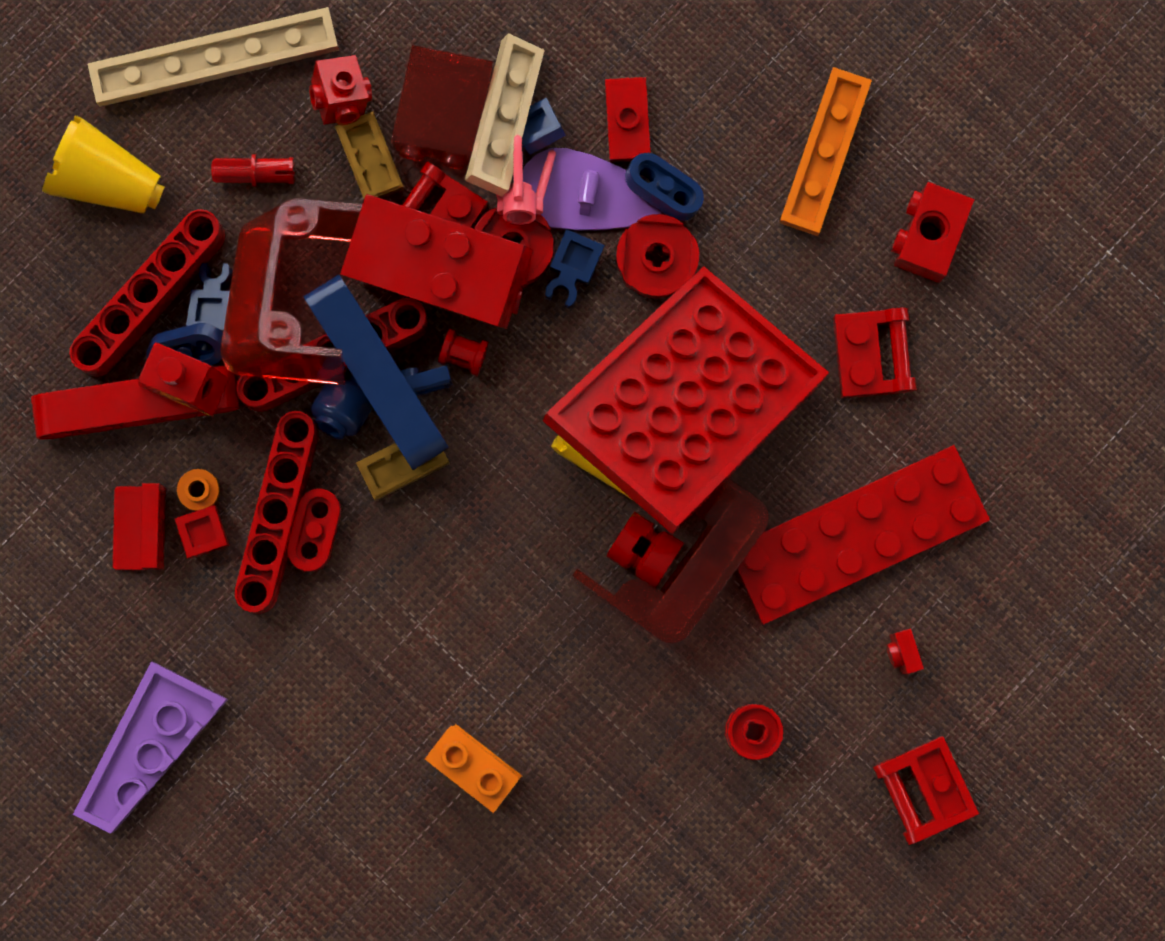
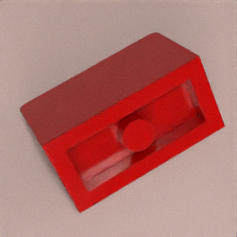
[113,483,166,570]

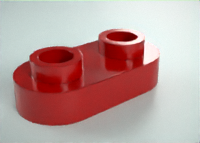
[287,489,341,572]

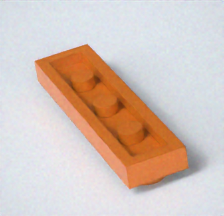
[779,67,872,236]

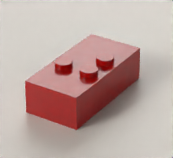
[340,194,533,329]

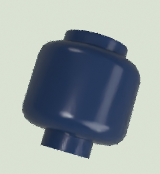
[311,375,373,439]

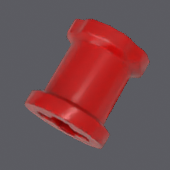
[438,329,489,377]

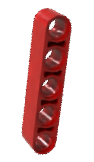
[69,209,225,377]
[236,298,429,412]
[31,366,239,440]
[235,411,319,614]

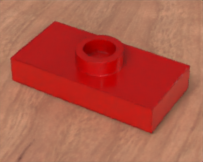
[605,77,651,163]

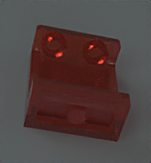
[391,45,494,169]

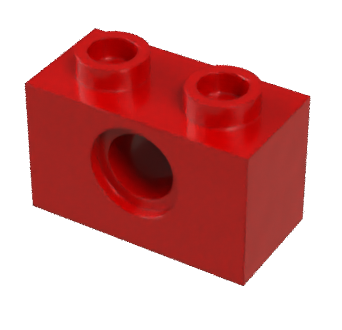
[891,182,975,283]

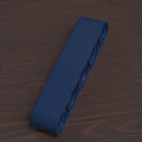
[303,275,449,470]

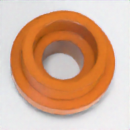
[177,469,220,511]

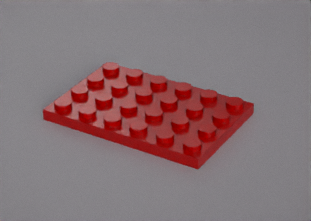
[543,266,829,535]

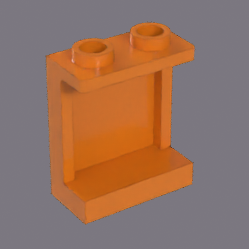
[425,724,522,813]

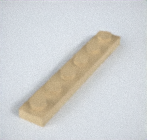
[88,7,339,107]

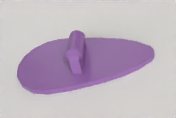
[523,148,662,231]

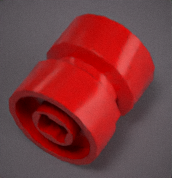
[606,511,684,588]
[724,704,783,760]

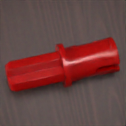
[211,154,295,187]

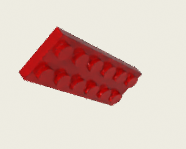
[727,445,990,625]

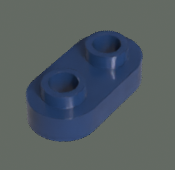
[625,153,704,221]
[146,323,227,365]

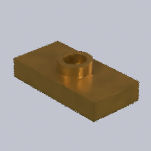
[335,112,404,199]
[356,443,450,501]

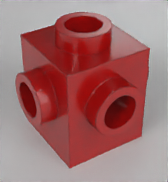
[309,55,372,125]

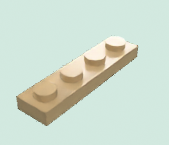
[465,33,544,197]

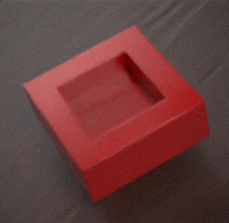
[174,505,230,559]
[886,628,924,675]

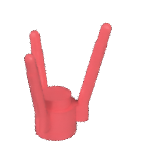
[496,135,556,225]

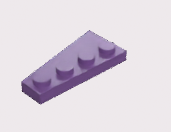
[73,662,229,834]

